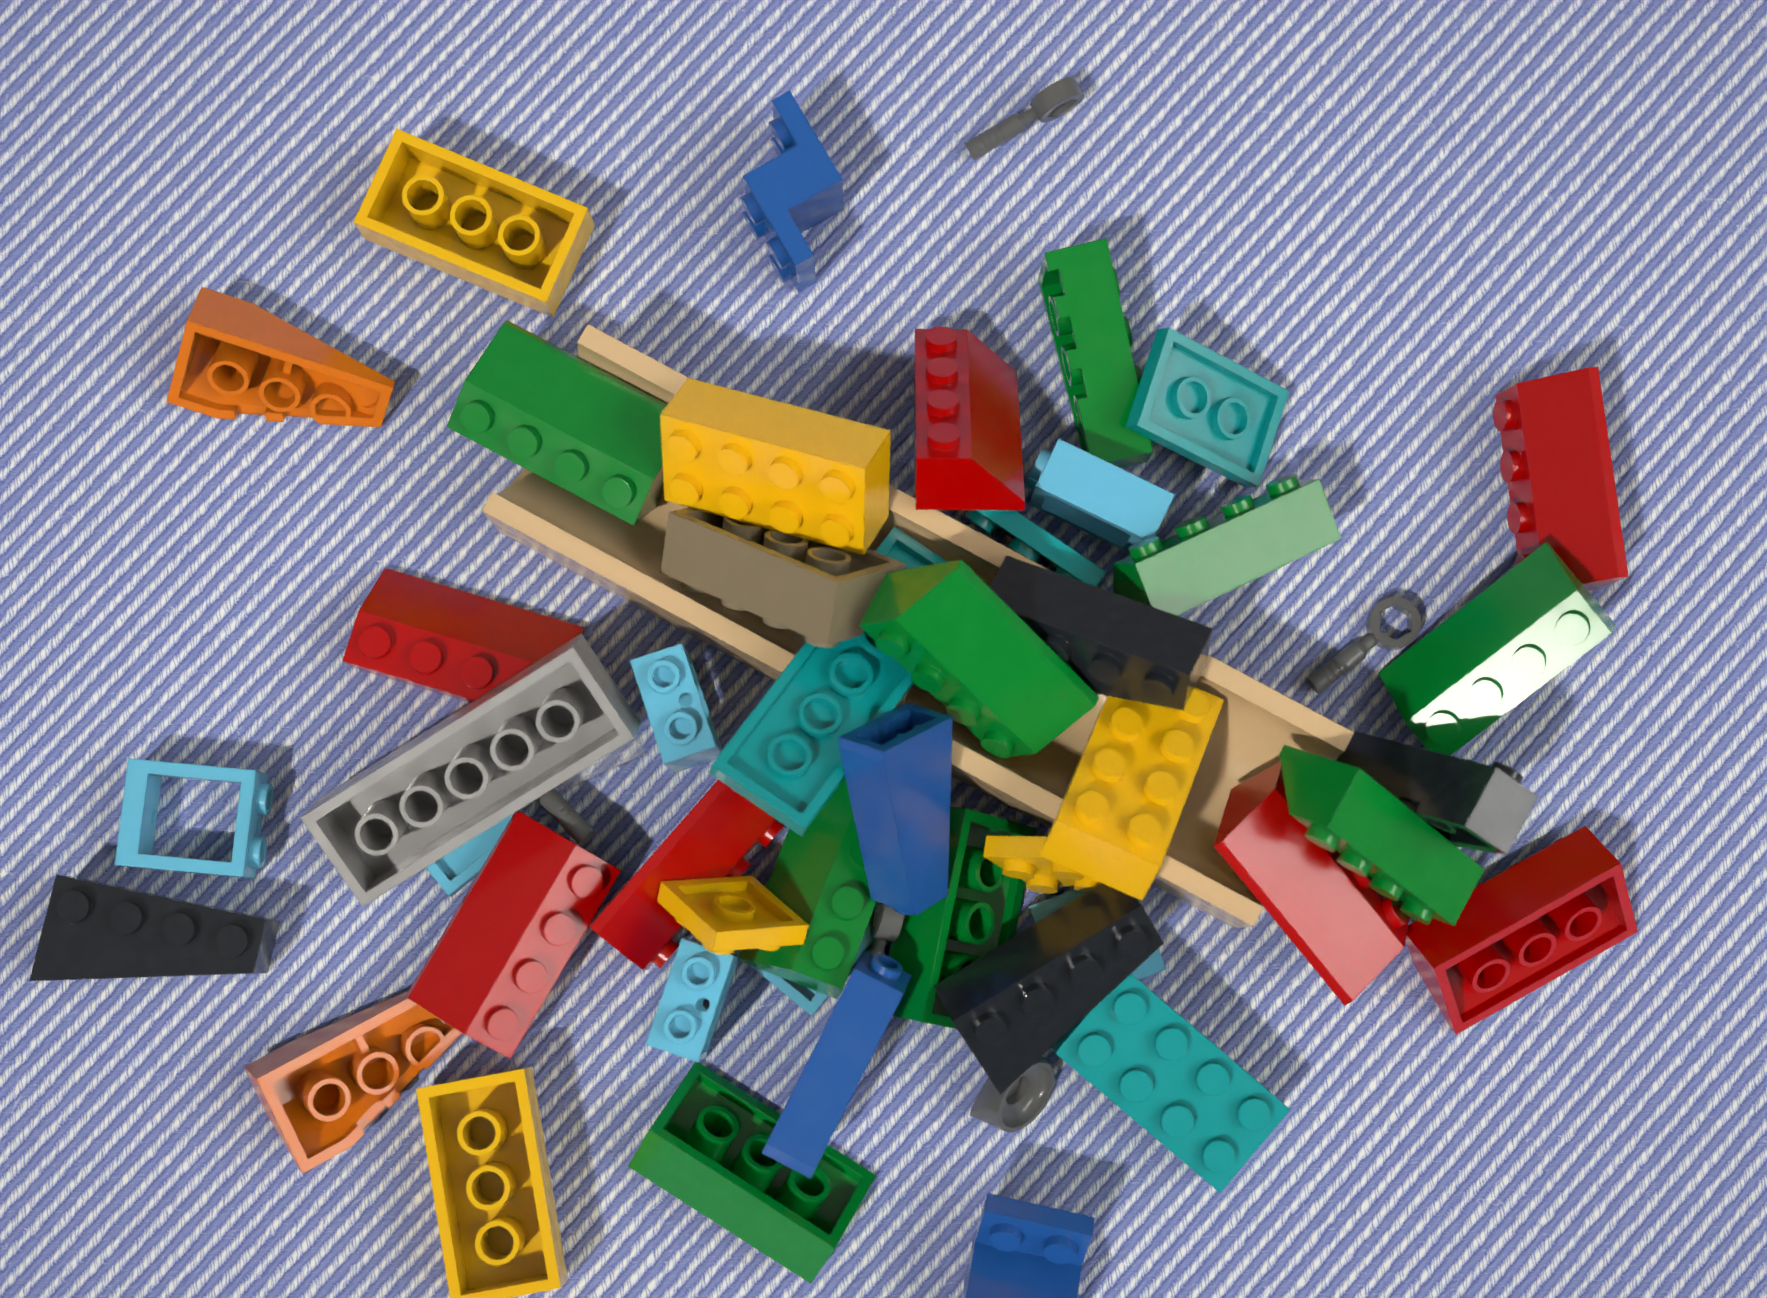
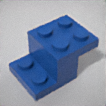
[740,91,844,292]
[962,1193,1095,1298]

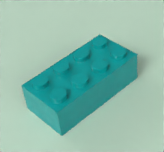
[1051,973,1290,1193]

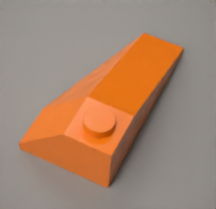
[166,287,395,427]
[244,991,462,1173]

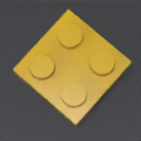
[983,836,1100,894]
[657,876,808,955]

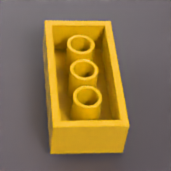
[353,128,595,318]
[660,378,891,555]
[1039,687,1224,901]
[416,1066,568,1298]

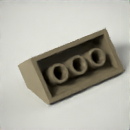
[660,507,905,648]

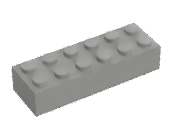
[301,633,641,907]

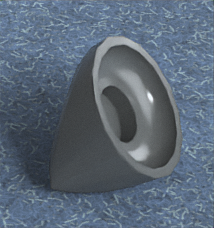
[970,1056,1055,1132]

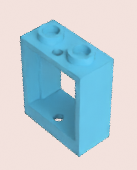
[1026,439,1175,553]
[630,643,722,773]
[115,758,273,879]
[645,938,739,1062]

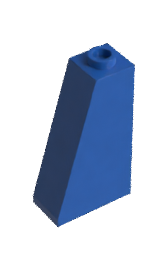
[839,703,953,916]
[762,951,912,1178]

